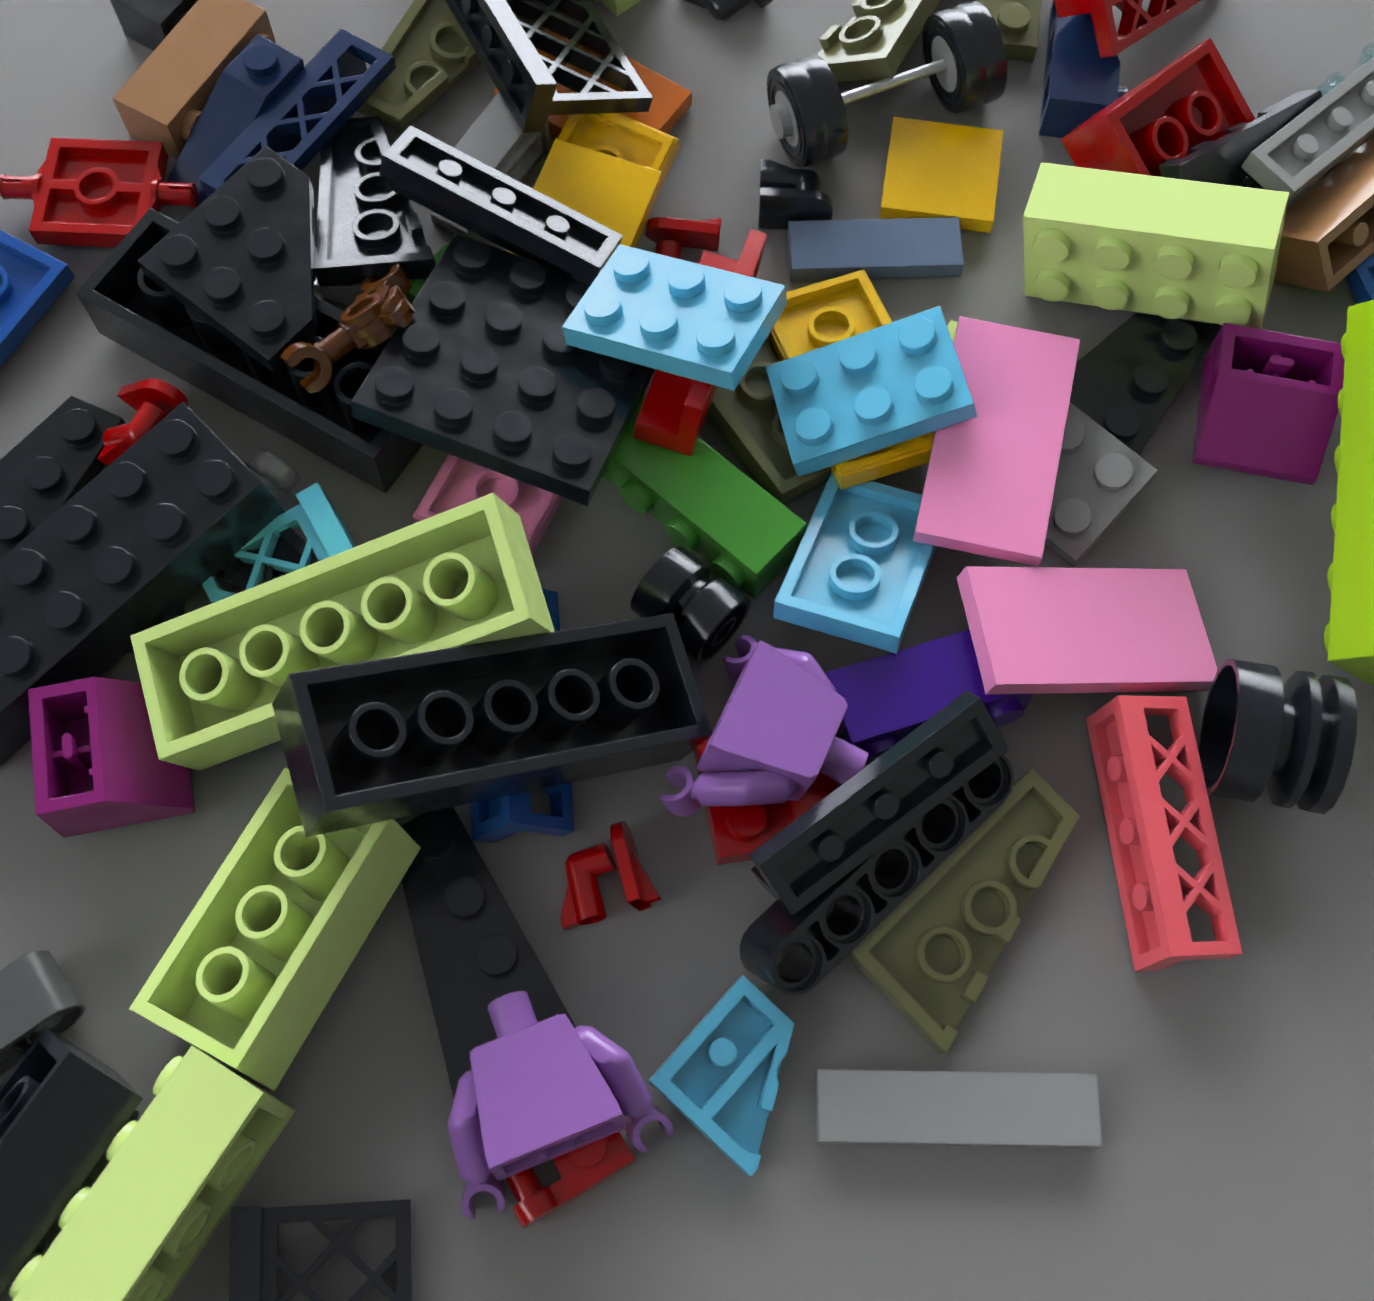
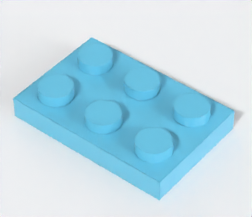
[562,244,787,391]
[766,306,977,477]
[773,472,937,654]

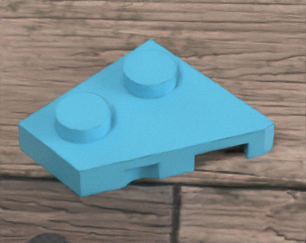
[647,975,795,1177]

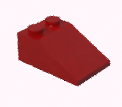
[1061,37,1255,177]

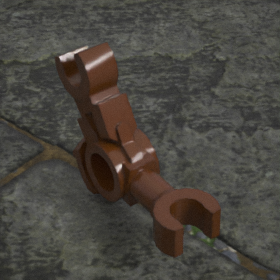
[281,263,416,393]

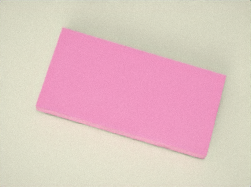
[913,316,1081,567]
[956,566,1218,694]

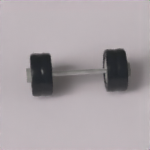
[767,1,1007,167]

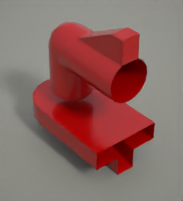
[645,217,721,264]
[97,378,188,465]
[560,821,662,930]

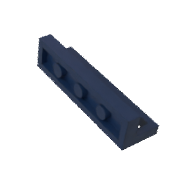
[198,28,396,198]

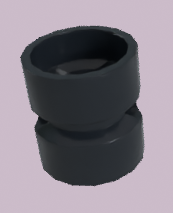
[630,545,751,664]

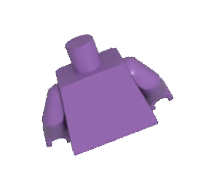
[660,635,869,817]
[447,991,673,1219]

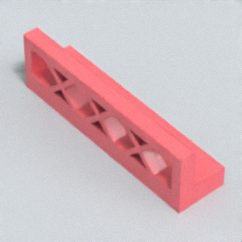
[1086,695,1243,972]

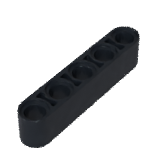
[740,755,1014,996]

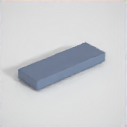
[788,217,964,281]

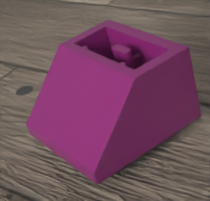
[1192,323,1345,485]
[28,677,196,838]

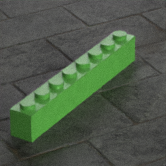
[405,241,807,600]

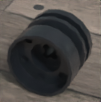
[1199,659,1358,814]

